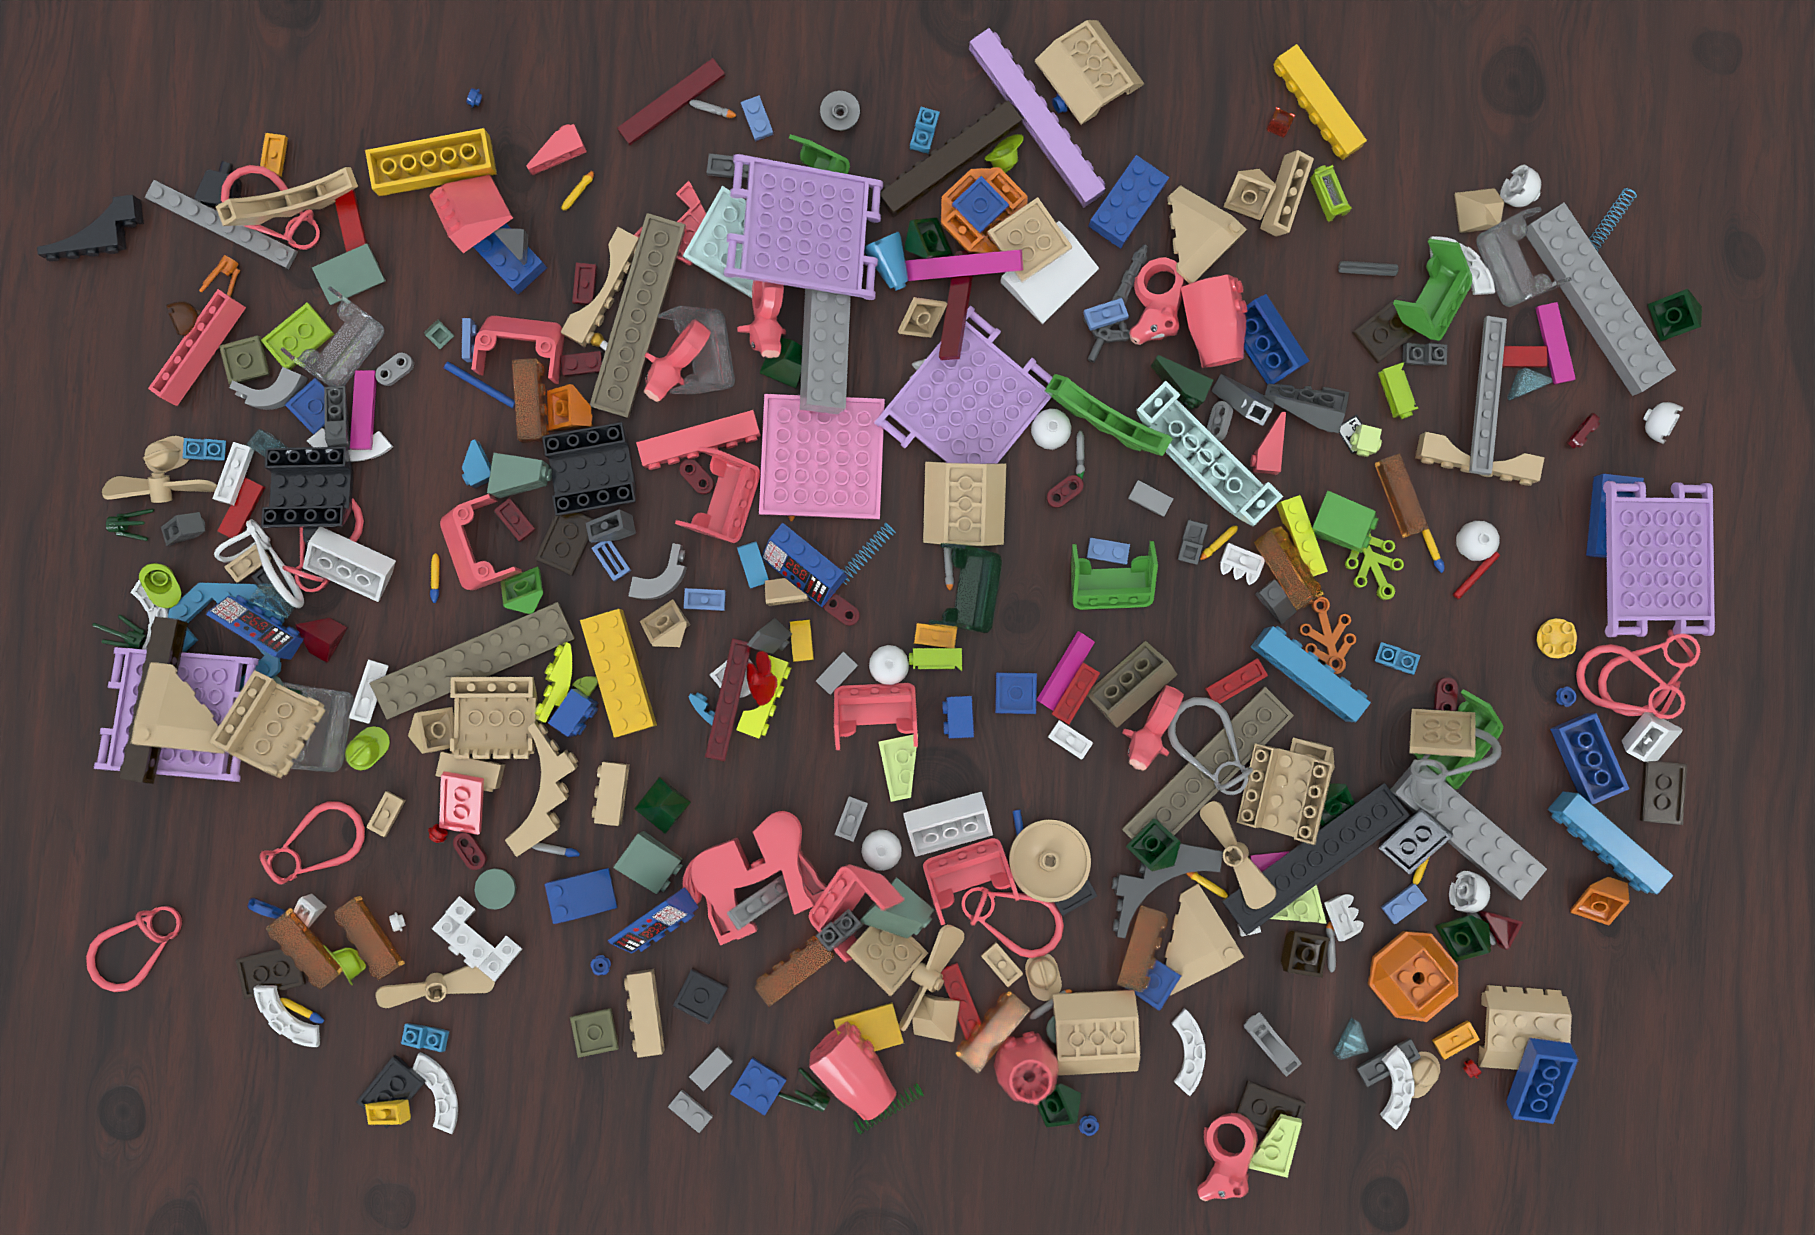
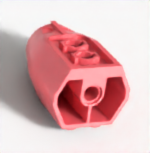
[1181,274,1247,368]
[809,1021,896,1120]
[994,1031,1059,1105]

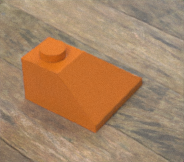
[547,384,592,431]
[1570,877,1630,925]

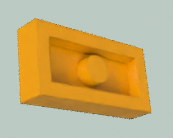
[260,133,288,177]
[914,623,957,648]
[1432,1020,1480,1060]

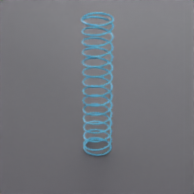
[1589,188,1637,252]
[841,523,896,585]

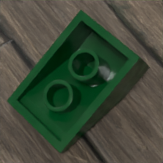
[1151,355,1213,409]

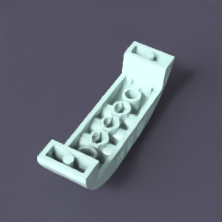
[1136,381,1283,526]

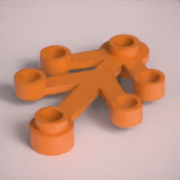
[1299,597,1356,674]

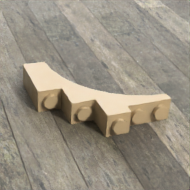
[216,167,358,226]
[505,720,578,857]

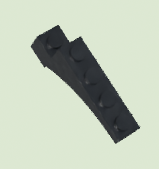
[37,195,144,262]

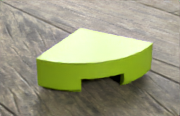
[572,676,598,696]

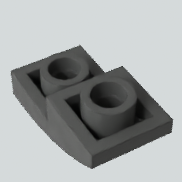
[1402,343,1447,366]
[816,909,863,952]

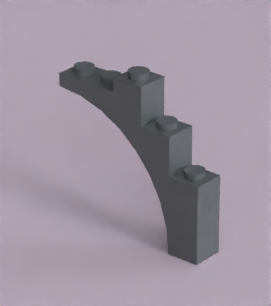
[1111,843,1223,938]

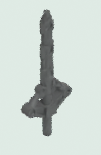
[1083,245,1148,363]

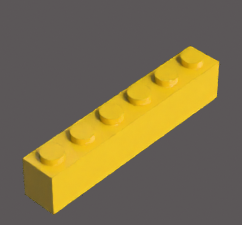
[1274,44,1367,160]

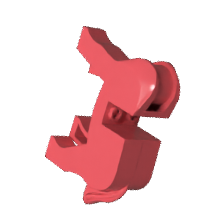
[683,811,827,946]

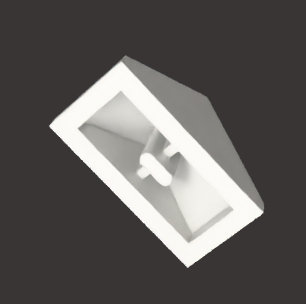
[290,894,326,931]

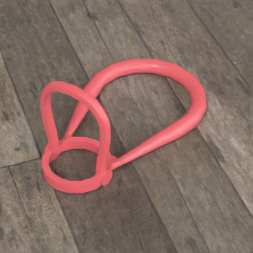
[221,165,320,250]
[282,498,364,593]
[1598,629,1700,716]
[1576,644,1686,719]
[260,801,365,884]
[961,886,1064,958]
[86,906,182,992]

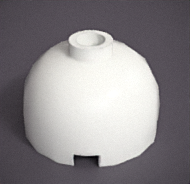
[1500,165,1541,207]
[1643,402,1683,444]
[1031,409,1071,450]
[1456,521,1500,561]
[869,645,909,685]
[862,830,902,871]
[1449,871,1490,913]

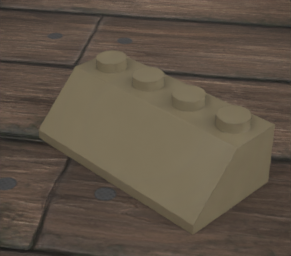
[1087,641,1177,728]

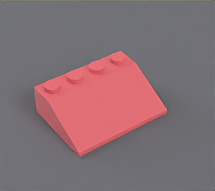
[429,175,513,253]

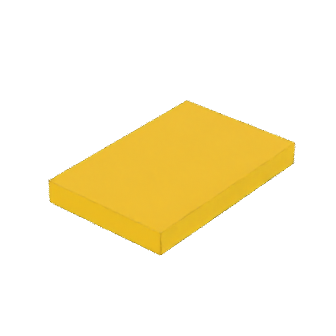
[834,1002,904,1051]

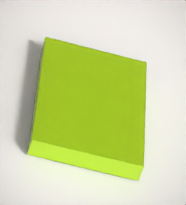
[261,302,334,370]

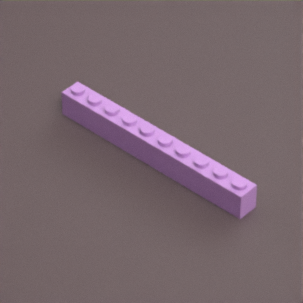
[969,28,1105,208]

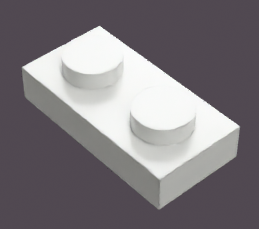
[1048,720,1093,760]

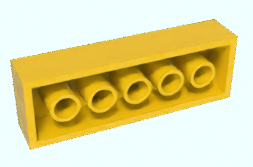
[365,128,497,196]
[580,609,657,738]

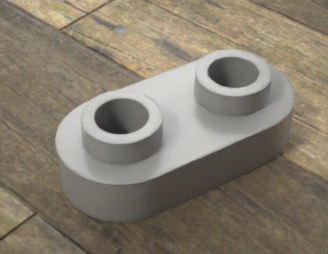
[375,353,414,386]
[1207,401,1233,441]

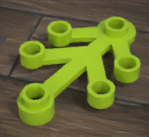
[1345,534,1404,600]

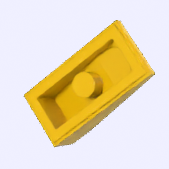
[790,620,814,662]
[365,1100,411,1125]

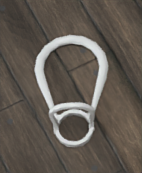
[214,519,304,608]

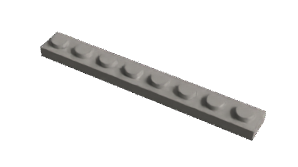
[145,180,298,269]
[1469,316,1507,476]

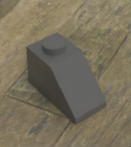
[586,509,636,543]
[161,512,205,546]
[1255,580,1297,625]
[747,618,792,654]

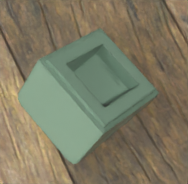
[424,319,454,349]

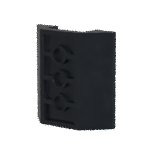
[542,422,636,516]
[261,447,353,528]

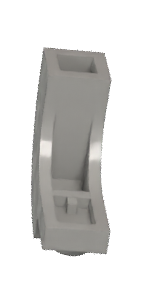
[229,367,308,410]
[629,543,687,600]
[1244,1013,1302,1077]

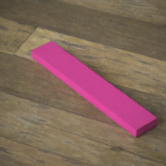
[905,250,1023,281]

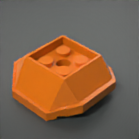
[941,167,1028,254]
[1368,931,1458,1022]

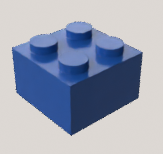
[548,689,598,737]
[942,696,974,738]

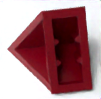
[295,618,348,663]
[1478,910,1524,950]

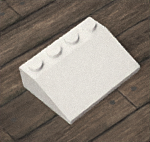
[1000,221,1099,324]

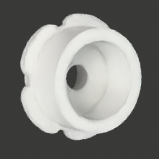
[389,912,406,932]

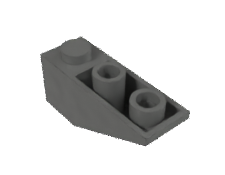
[1212,374,1274,426]
[324,386,350,450]

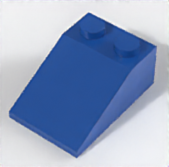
[545,868,618,924]

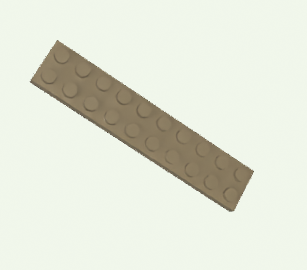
[590,213,686,418]
[369,602,575,719]
[1122,687,1294,840]

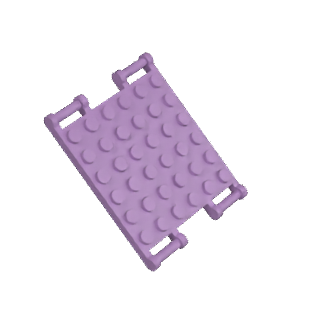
[724,154,883,300]
[874,305,1053,464]
[1603,481,1715,637]
[94,647,259,782]

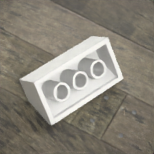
[303,527,396,602]
[903,792,993,857]

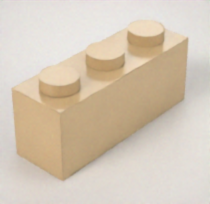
[435,751,505,792]
[592,761,630,826]

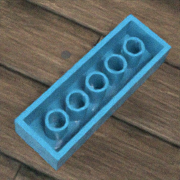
[1250,626,1371,722]
[1547,791,1673,894]

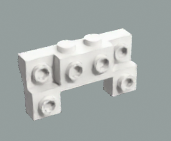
[432,896,522,982]

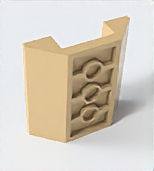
[1035,20,1144,125]
[923,462,1006,546]
[1237,744,1334,845]
[1052,989,1140,1075]

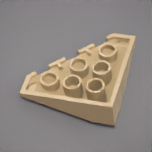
[1167,186,1247,284]
[131,662,225,754]
[1164,883,1244,995]

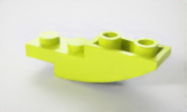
[534,642,572,723]

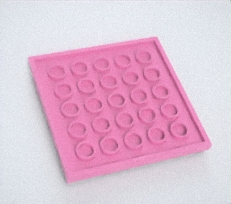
[759,394,885,520]

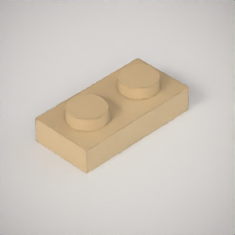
[224,544,272,583]
[366,791,406,837]
[981,942,1023,987]

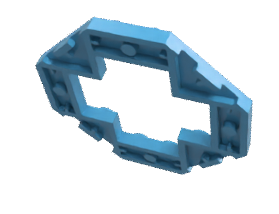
[168,583,284,692]

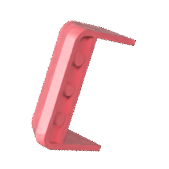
[471,316,564,384]
[675,447,760,543]
[440,494,522,590]
[834,683,918,750]
[923,838,1020,925]
[809,865,904,962]

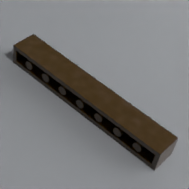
[880,100,1022,218]
[120,616,188,784]

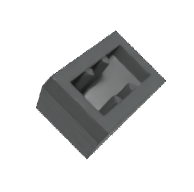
[494,228,528,265]

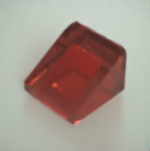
[1267,108,1294,137]

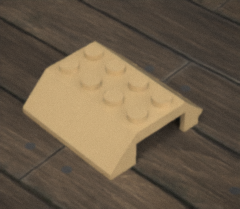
[209,670,326,778]
[450,677,537,759]
[1478,985,1572,1070]

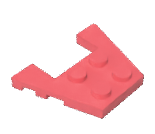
[634,181,706,266]

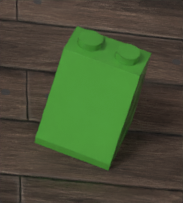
[1312,491,1379,553]

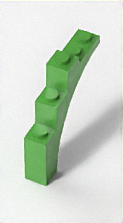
[1045,374,1173,456]

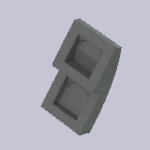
[1178,519,1208,565]

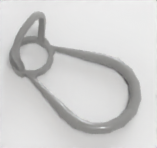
[1168,697,1253,795]
[1410,728,1502,813]

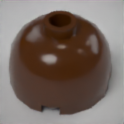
[166,301,201,341]

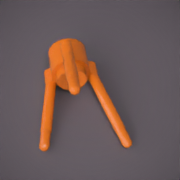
[199,255,240,297]

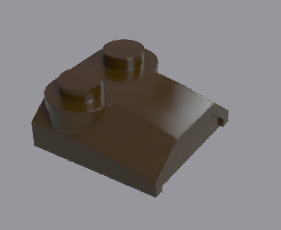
[1281,930,1330,978]

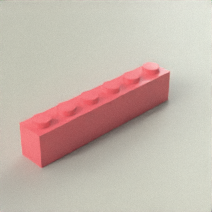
[148,289,246,406]
[636,410,761,470]

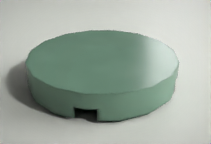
[474,868,517,910]

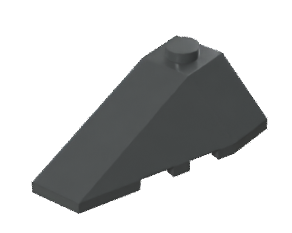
[1264,384,1349,433]

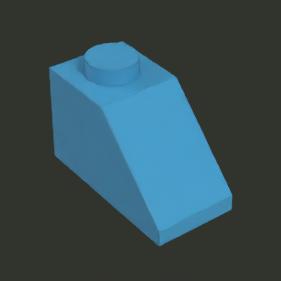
[462,439,491,488]

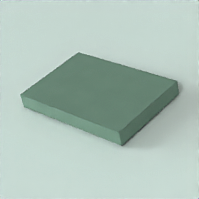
[312,244,386,305]

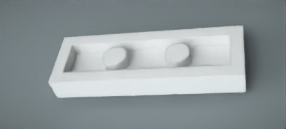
[212,442,255,505]
[349,659,388,724]

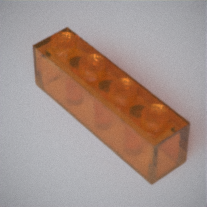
[512,358,549,443]
[1374,453,1429,538]
[1254,526,1324,610]
[333,896,405,980]
[1117,905,1169,993]
[265,908,343,990]
[754,935,835,1007]
[956,991,1031,1073]

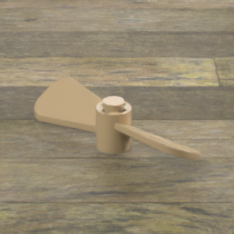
[102,472,217,503]
[1200,801,1276,909]
[899,925,964,1032]
[376,965,495,1008]

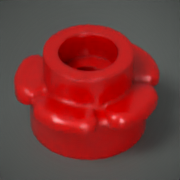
[428,824,448,843]
[1463,1059,1482,1079]

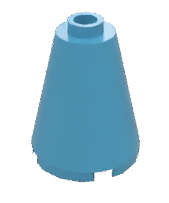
[864,232,909,291]

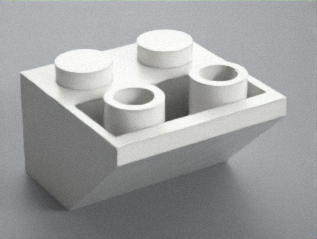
[1622,712,1683,761]

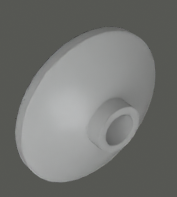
[820,91,860,131]

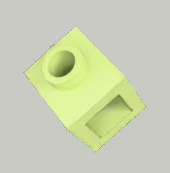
[1350,424,1382,457]

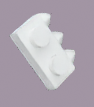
[1220,543,1266,585]
[1324,894,1364,941]

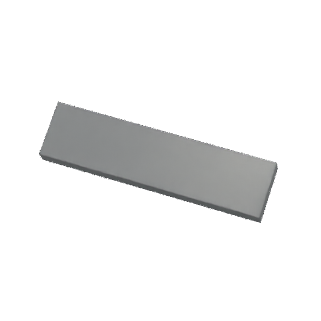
[727,874,789,930]

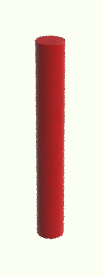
[1453,552,1500,599]

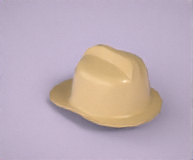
[143,436,190,473]
[1025,954,1062,1001]
[1410,1052,1440,1098]

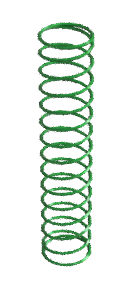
[853,1083,924,1134]

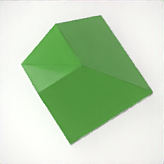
[501,567,543,614]

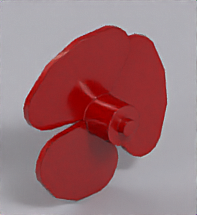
[746,651,778,706]

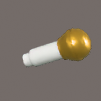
[591,333,608,351]

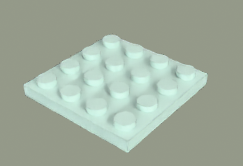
[682,186,753,298]

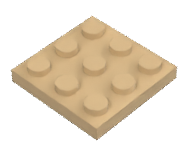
[988,197,1072,282]
[1410,709,1475,757]
[846,926,928,996]

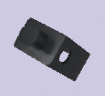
[194,161,242,207]

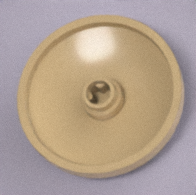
[1009,820,1091,902]

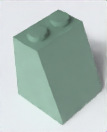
[487,453,552,498]
[613,831,683,894]
[860,878,934,939]

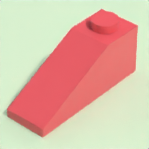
[526,124,587,175]
[1250,412,1286,475]

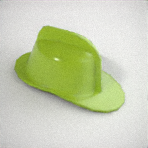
[985,134,1024,173]
[139,563,181,608]
[345,726,390,770]
[323,945,366,985]

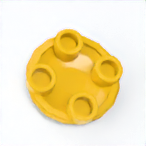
[1536,618,1577,658]

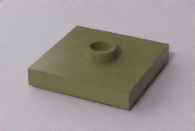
[219,335,270,385]
[570,1008,619,1058]

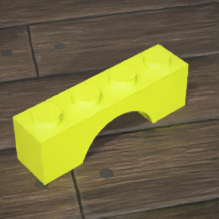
[1276,495,1328,580]
[736,655,791,739]

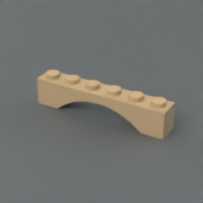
[561,227,639,348]
[1415,432,1544,486]

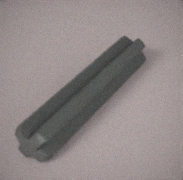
[1338,261,1398,276]

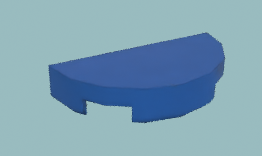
[247,898,289,919]

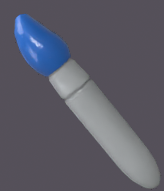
[532,842,580,857]

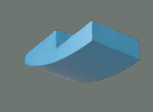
[910,107,940,154]
[182,438,226,461]
[737,541,768,588]
[1375,642,1421,675]
[689,692,715,725]
[401,1023,449,1052]

